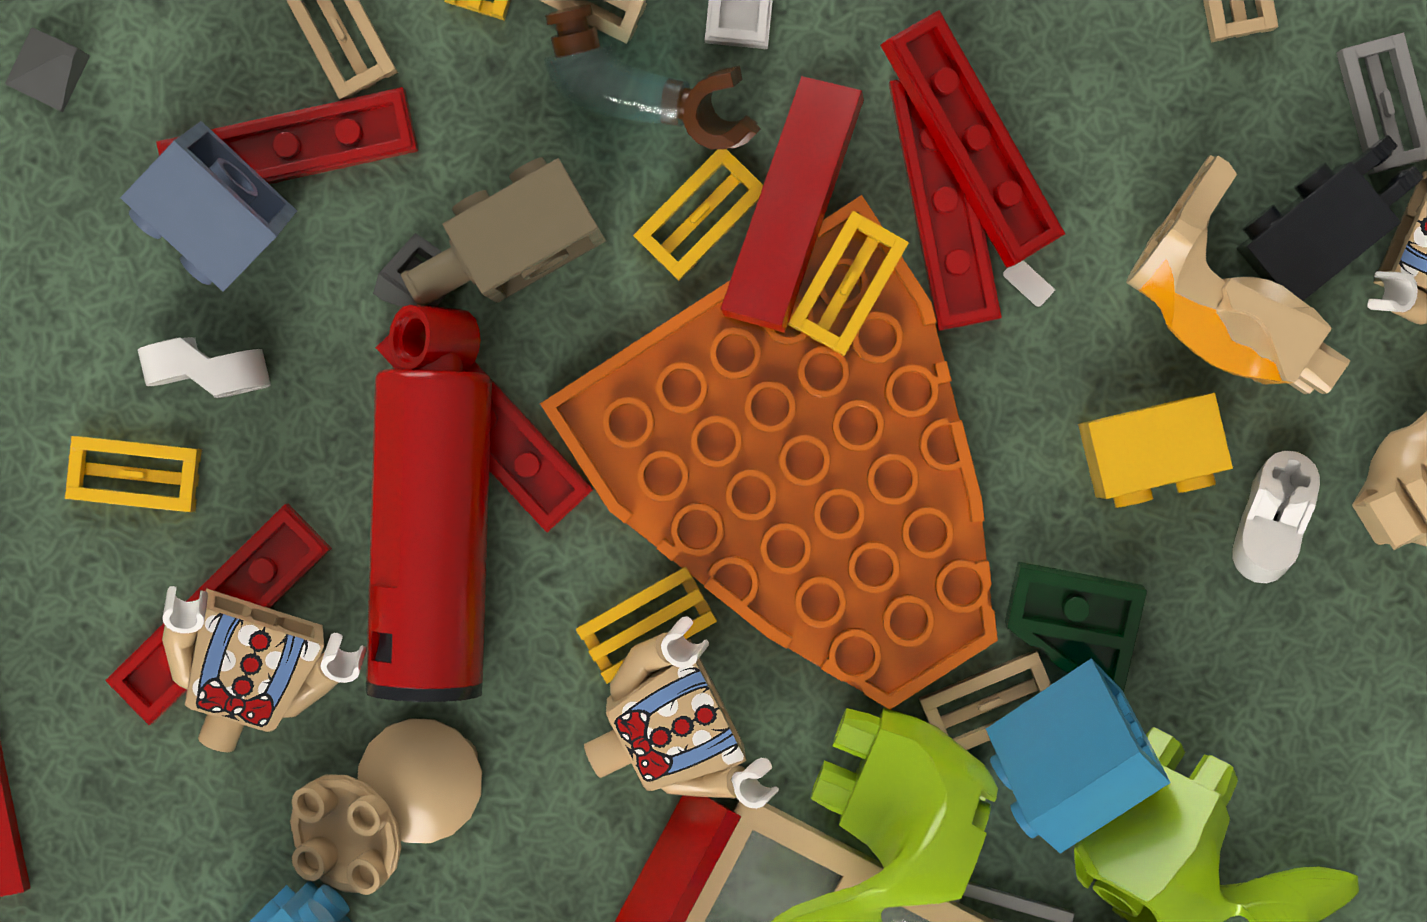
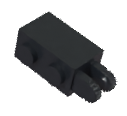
[1236,135,1424,301]

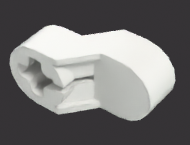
[138,337,271,398]
[1232,451,1320,583]

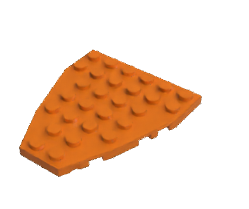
[540,195,998,710]

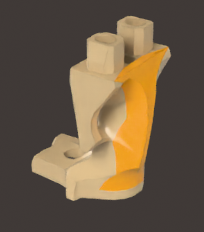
[1126,155,1350,394]

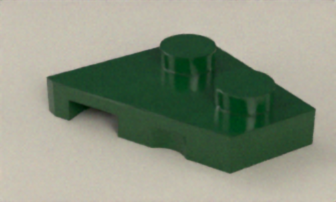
[1005,562,1147,692]

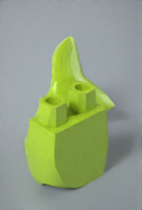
[771,707,998,922]
[1074,727,1359,922]

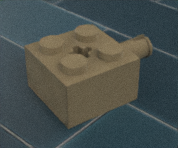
[401,157,606,306]

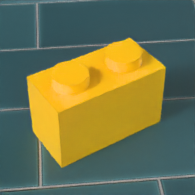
[1078,393,1233,508]

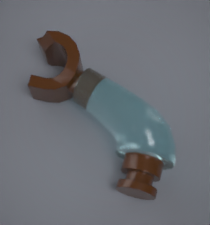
[544,4,761,149]

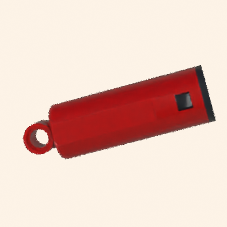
[366,305,492,702]

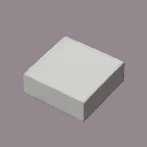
[705,0,773,49]

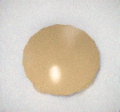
[358,718,482,843]
[290,774,402,895]

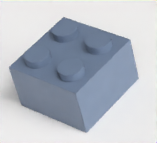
[120,121,297,291]

